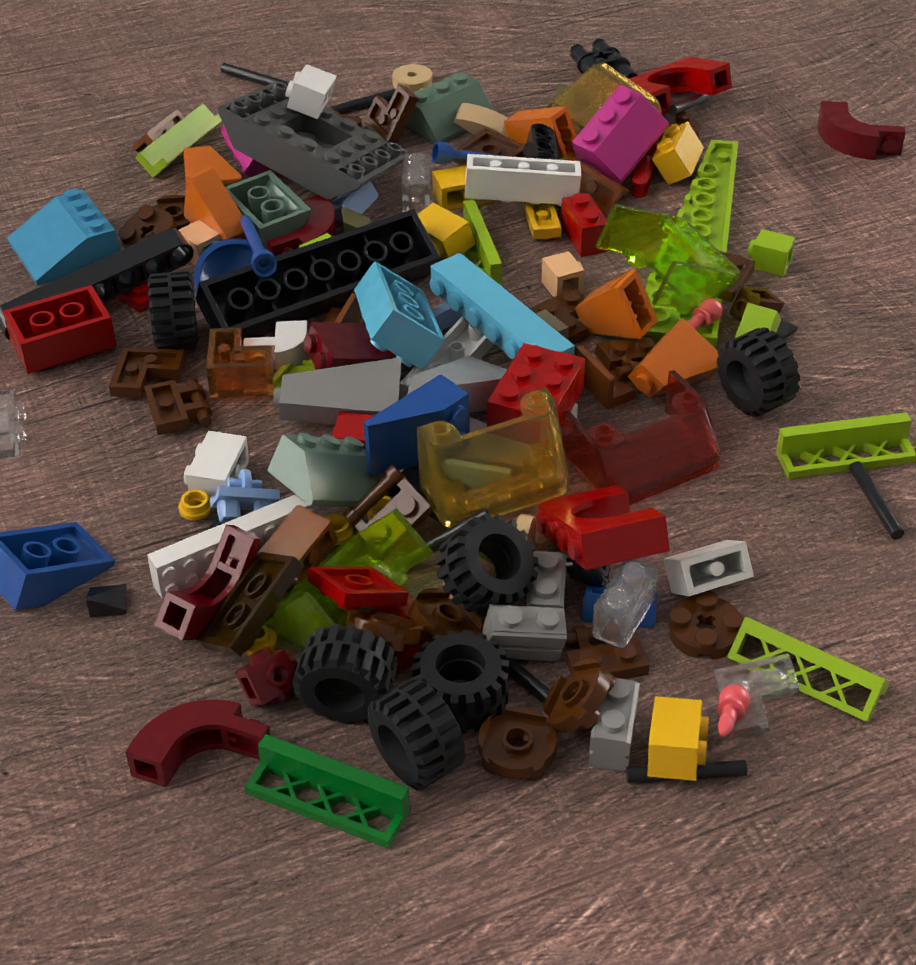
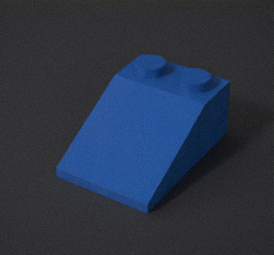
[363,374,470,476]
[0,522,115,610]

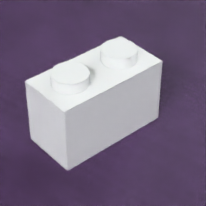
[285,64,337,119]
[184,431,250,498]
[663,540,754,596]

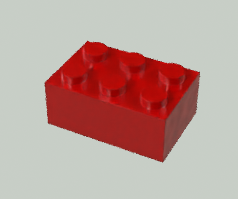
[3,285,117,374]
[487,343,585,449]

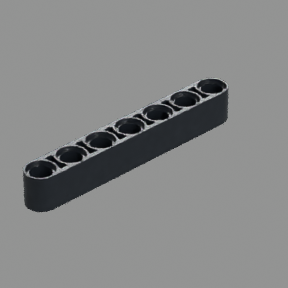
[0,229,194,340]

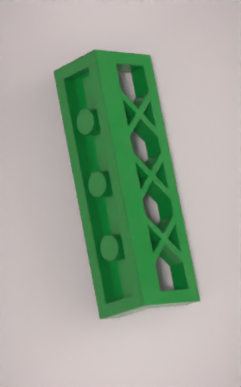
[245,734,410,849]

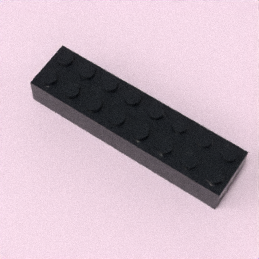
[195,209,441,350]

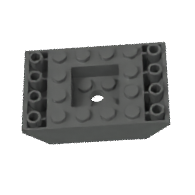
[218,82,411,200]

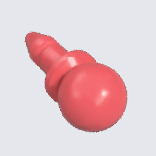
[687,298,723,330]
[717,684,751,737]

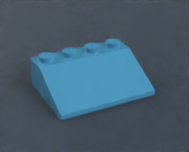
[7,189,120,286]

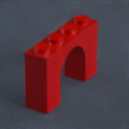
[610,56,732,115]
[535,485,670,570]

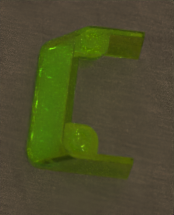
[596,204,740,315]
[264,508,434,650]

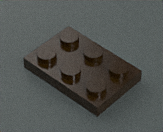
[196,552,304,657]

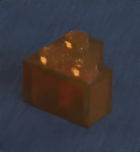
[206,327,275,398]

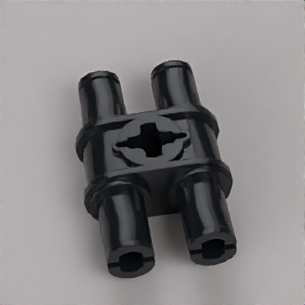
[570,38,638,93]

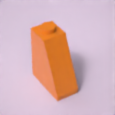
[503,106,577,161]
[183,146,242,187]
[184,165,247,241]
[575,269,658,339]
[627,318,719,399]

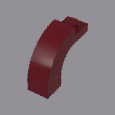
[817,101,906,160]
[267,195,336,256]
[154,525,262,641]
[125,700,271,787]

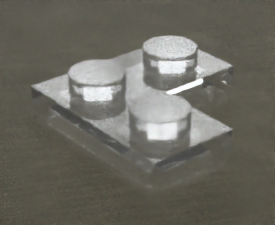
[714,653,800,739]

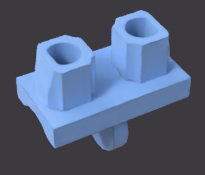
[210,469,280,524]

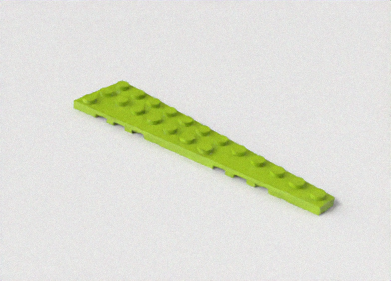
[624,140,738,348]

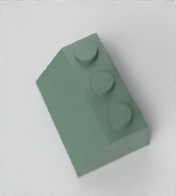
[405,72,494,144]
[226,170,312,250]
[267,432,379,507]

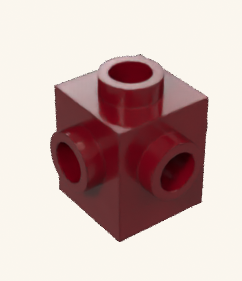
[234,646,298,706]

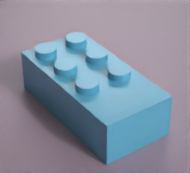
[354,261,445,370]

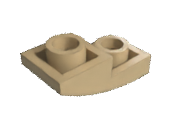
[454,103,508,138]

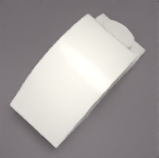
[243,320,309,371]

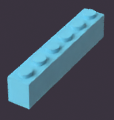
[429,253,575,359]

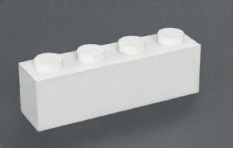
[465,154,581,206]

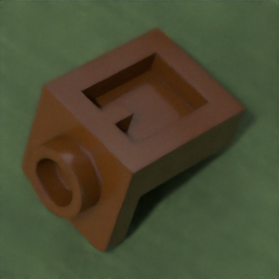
[730,286,785,322]

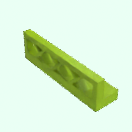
[135,103,222,178]
[461,199,502,286]
[776,412,916,479]
[727,616,891,722]

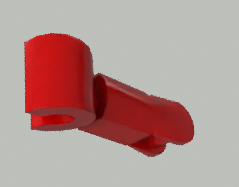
[631,144,657,198]

